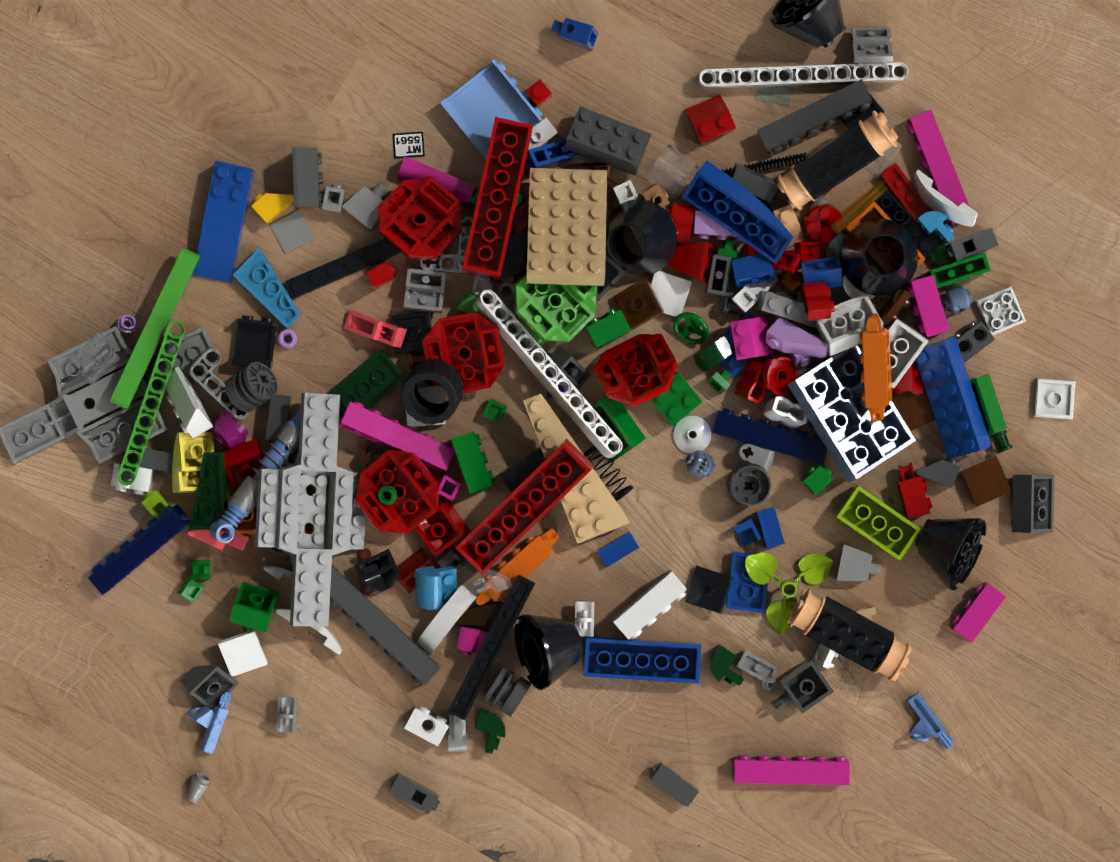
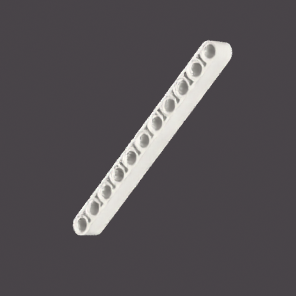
[698,62,909,89]
[475,290,623,458]

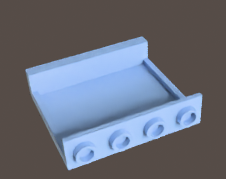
[440,59,543,160]

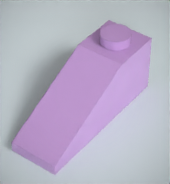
[766,317,828,358]

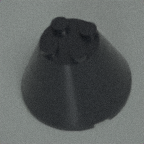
[770,0,846,48]
[915,518,987,590]

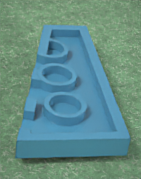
[233,248,301,329]

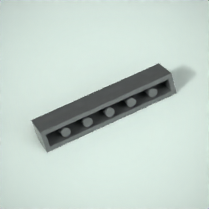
[757,79,872,154]

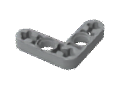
[420,216,473,273]

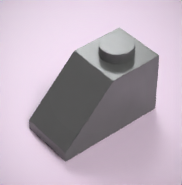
[549,346,591,389]
[915,457,960,488]

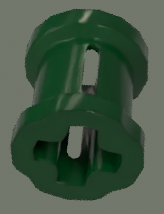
[990,430,1013,453]

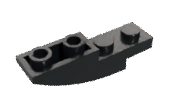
[874,190,940,261]

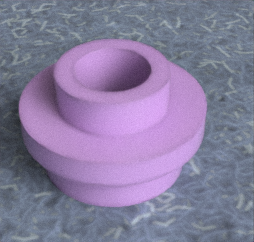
[117,315,137,334]
[278,329,297,349]

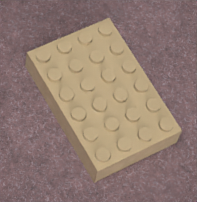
[526,168,607,286]

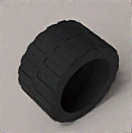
[401,359,464,425]

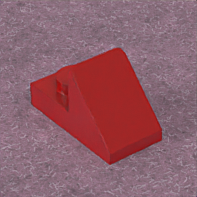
[794,241,826,263]

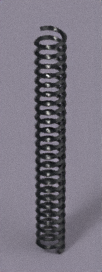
[721,152,807,175]

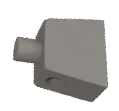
[342,183,387,231]
[835,544,882,581]

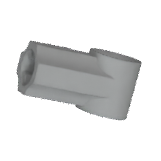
[448,714,468,752]

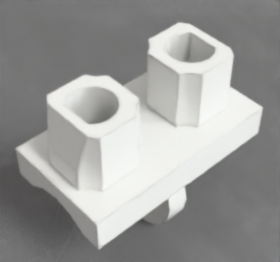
[575,601,595,637]

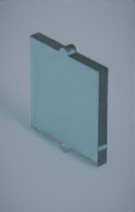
[755,72,793,106]

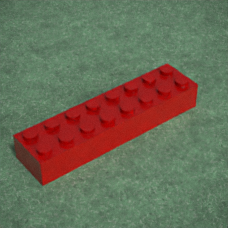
[462,117,533,279]
[455,438,594,575]

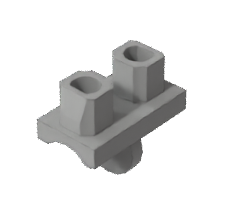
[276,697,298,733]

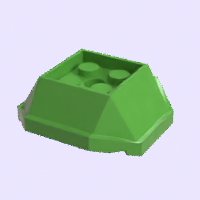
[514,274,597,343]

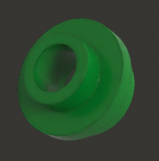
[378,485,397,505]

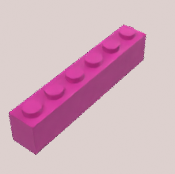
[906,110,970,226]
[339,401,455,474]
[733,755,850,785]

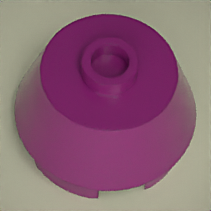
[210,411,249,449]

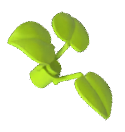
[745,552,834,635]

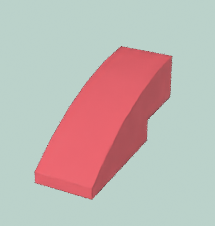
[344,310,407,348]
[187,529,251,551]

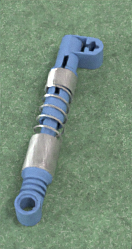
[209,407,301,543]

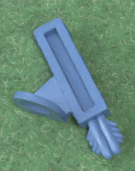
[188,691,231,754]
[908,693,954,749]

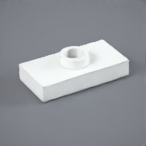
[528,118,558,150]

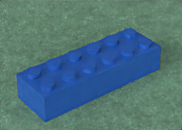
[915,336,991,460]
[583,636,701,684]

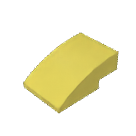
[172,432,215,493]

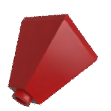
[667,242,716,284]

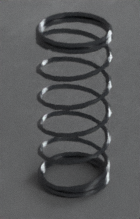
[584,446,634,501]

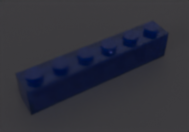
[711,408,827,465]
[88,504,192,595]

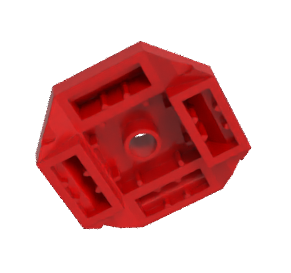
[378,176,462,259]

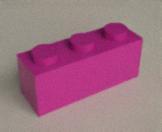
[951,582,1006,643]

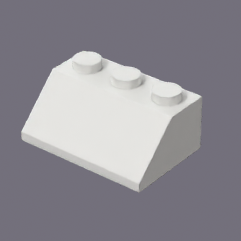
[815,293,883,356]
[863,319,929,388]
[166,367,213,438]

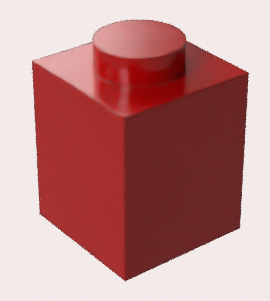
[525,79,552,107]

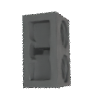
[953,321,995,363]

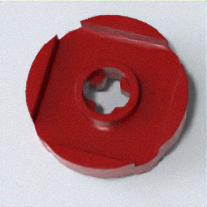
[804,203,844,243]
[762,356,798,395]

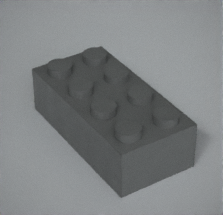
[564,106,652,176]

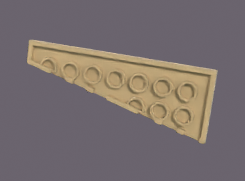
[523,393,630,544]

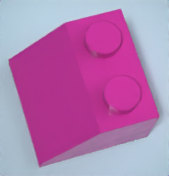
[729,316,773,361]

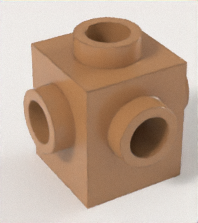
[637,184,669,210]

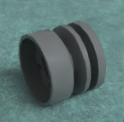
[226,362,278,412]
[726,465,771,506]
[483,666,531,717]

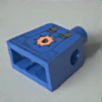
[551,18,598,51]

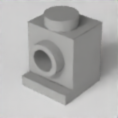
[322,184,346,214]

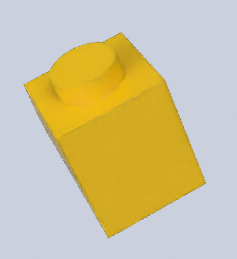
[251,193,294,224]

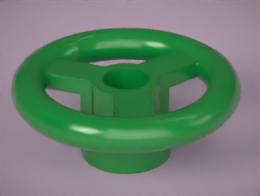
[673,312,709,345]

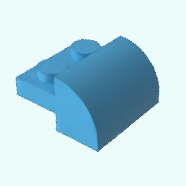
[915,211,955,244]
[415,565,457,610]

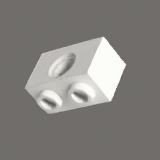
[404,706,449,746]

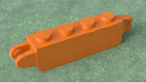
[860,313,892,421]
[475,528,560,606]

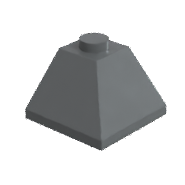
[180,664,238,709]

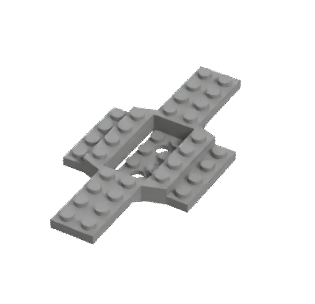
[0,326,221,464]
[255,393,366,627]

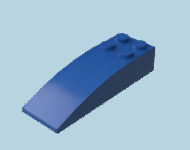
[194,161,255,283]
[682,161,793,264]

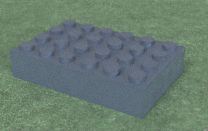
[787,346,916,483]

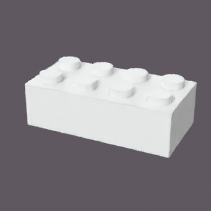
[612,570,687,640]

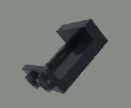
[232,315,277,369]

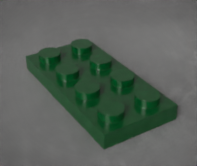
[328,349,406,420]

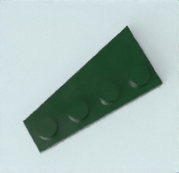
[190,452,228,530]

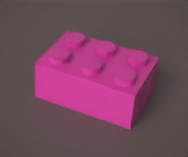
[905,275,949,338]

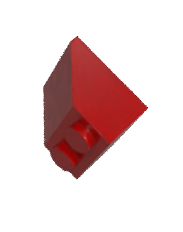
[685,95,736,145]
[220,439,264,492]
[415,501,470,557]

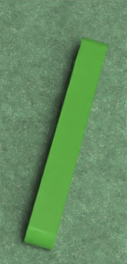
[109,247,201,410]
[118,321,185,486]

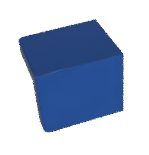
[733,518,762,547]

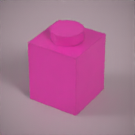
[439,475,462,501]

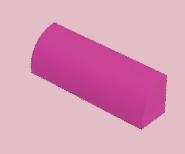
[397,156,476,209]

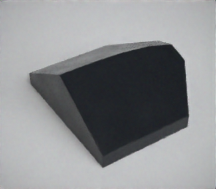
[354,549,400,592]

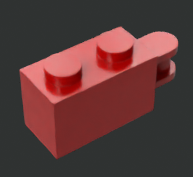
[897,463,932,519]

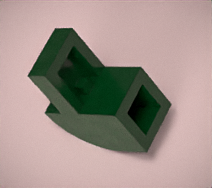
[693,336,735,372]
[710,644,744,686]
[475,709,506,754]

